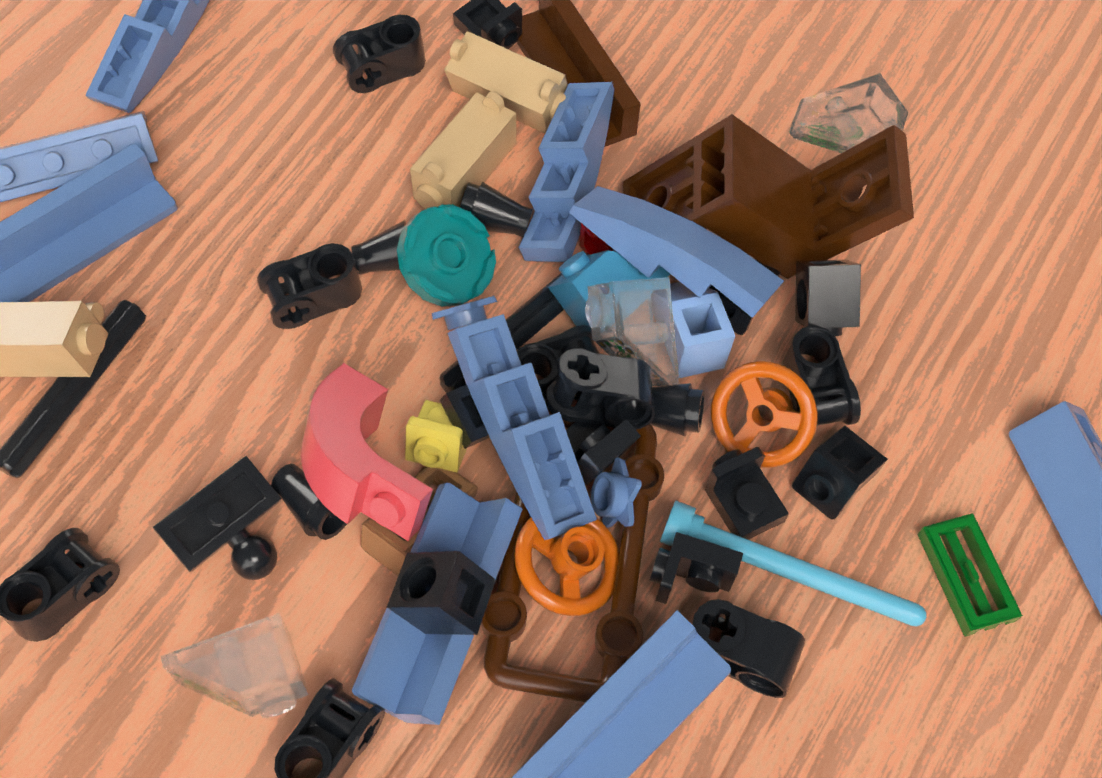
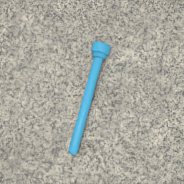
[660,500,927,627]

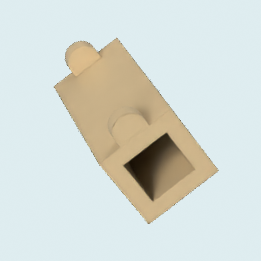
[444,31,568,133]
[410,91,516,209]
[0,301,109,377]

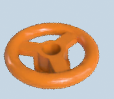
[711,361,817,468]
[514,517,619,616]

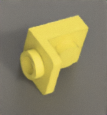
[405,400,467,473]

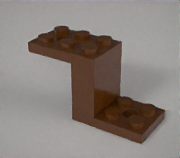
[623,114,914,279]

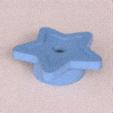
[432,296,497,330]
[591,457,642,528]

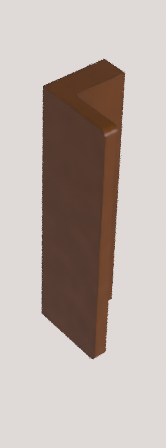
[517,0,641,147]

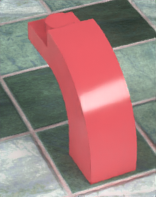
[301,363,433,541]

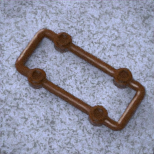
[481,408,664,703]

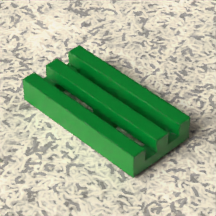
[917,513,1023,637]

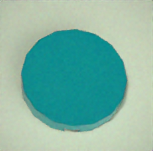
[397,204,496,307]

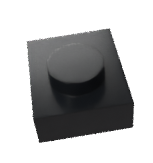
[453,0,522,49]

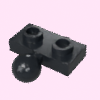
[153,456,282,580]

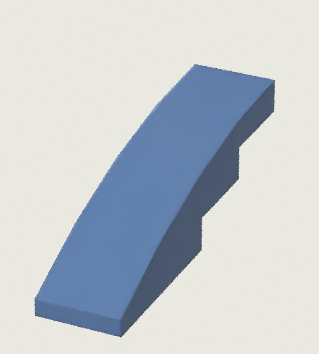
[85,0,210,113]
[519,82,614,262]
[569,186,784,318]
[447,314,597,540]

